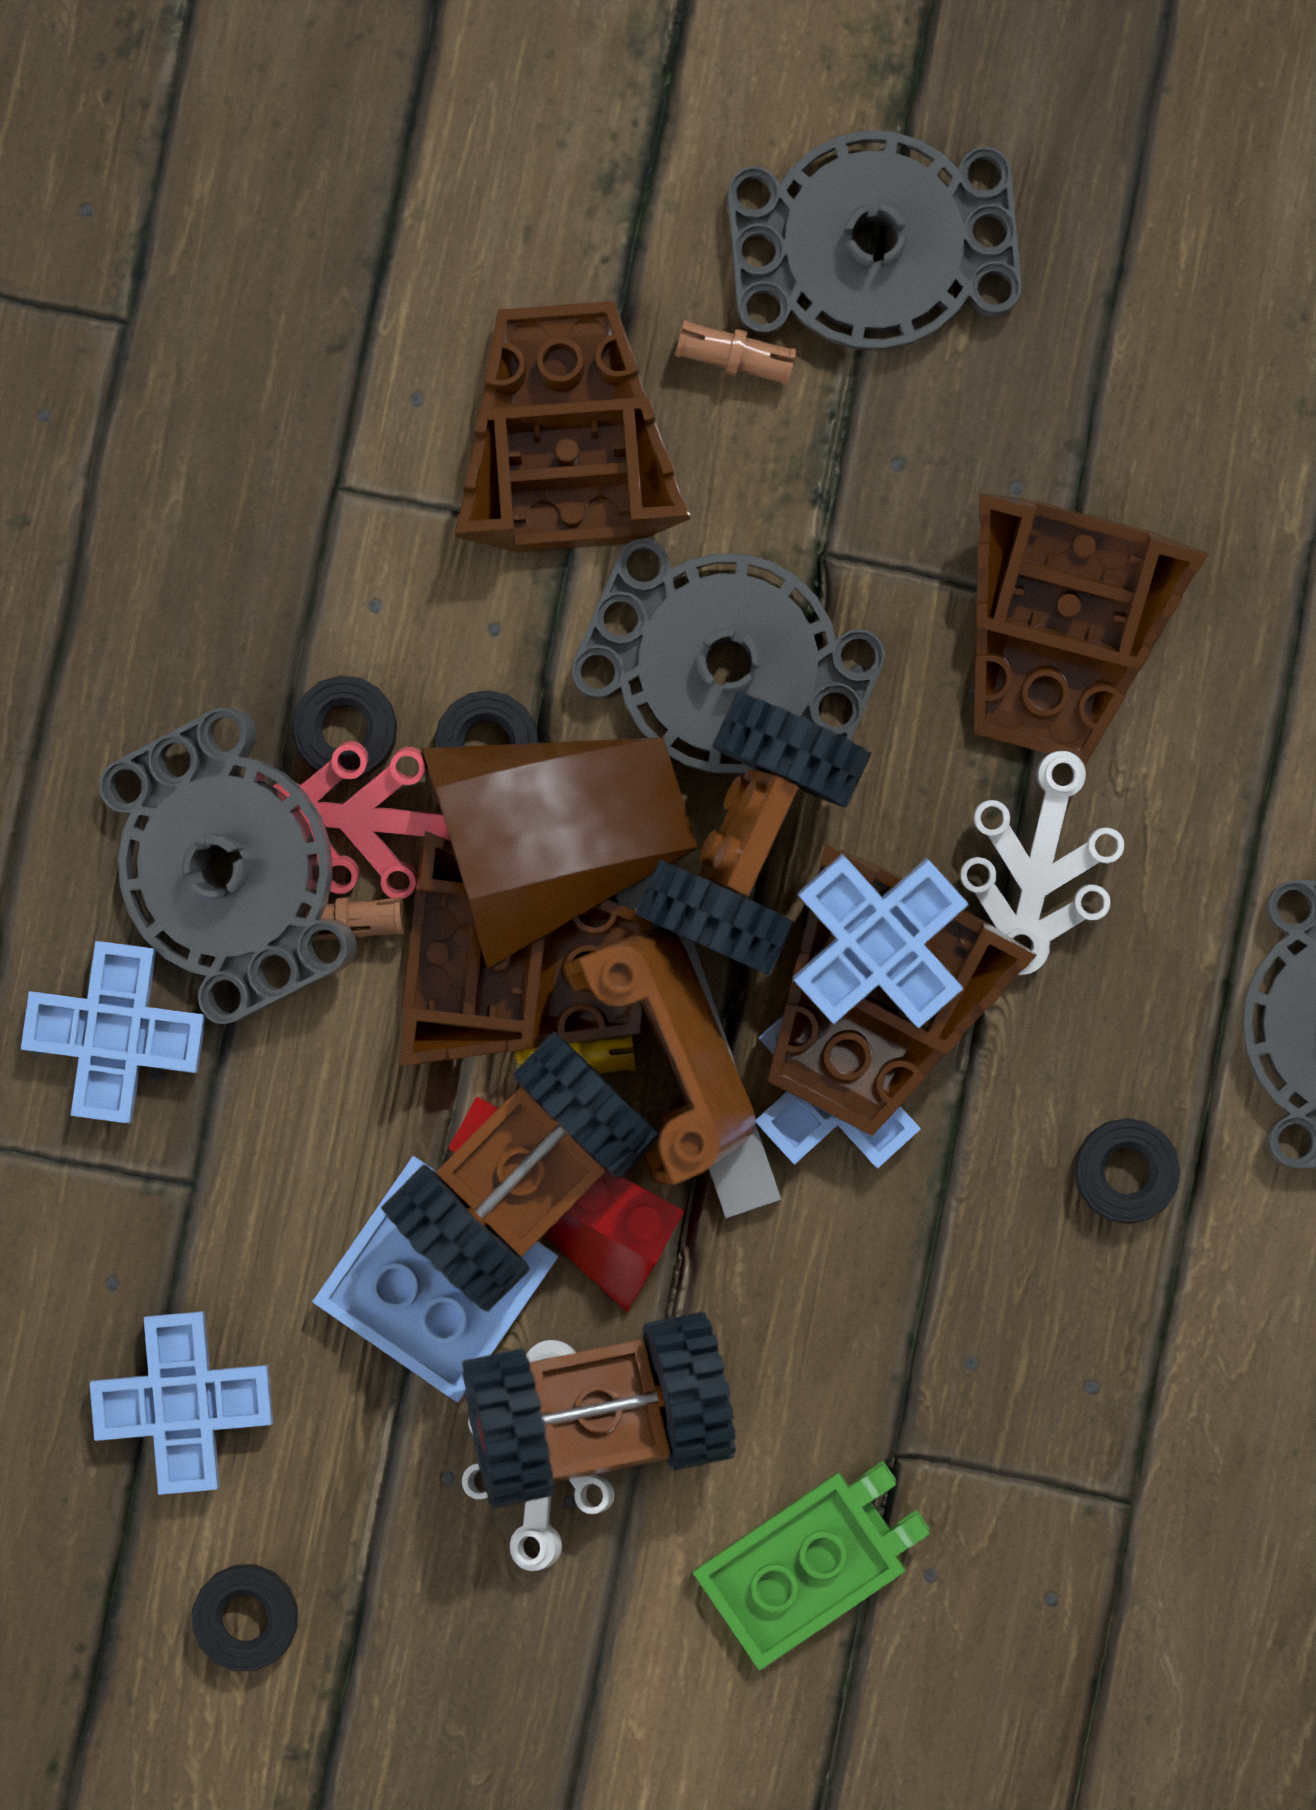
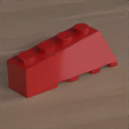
[448,1096,684,1313]

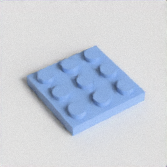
[312,1156,559,1403]

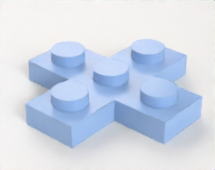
[793,853,968,1028]
[21,941,206,1124]
[755,1015,921,1169]
[90,1311,273,1495]

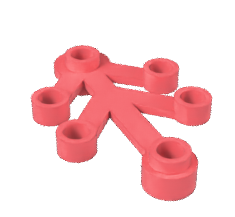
[273,741,450,899]

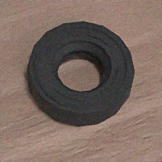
[292,675,398,781]
[434,690,539,748]
[1074,1118,1181,1224]
[192,1564,298,1671]

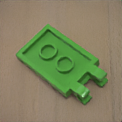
[692,1460,930,1671]

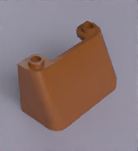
[562,927,755,1184]

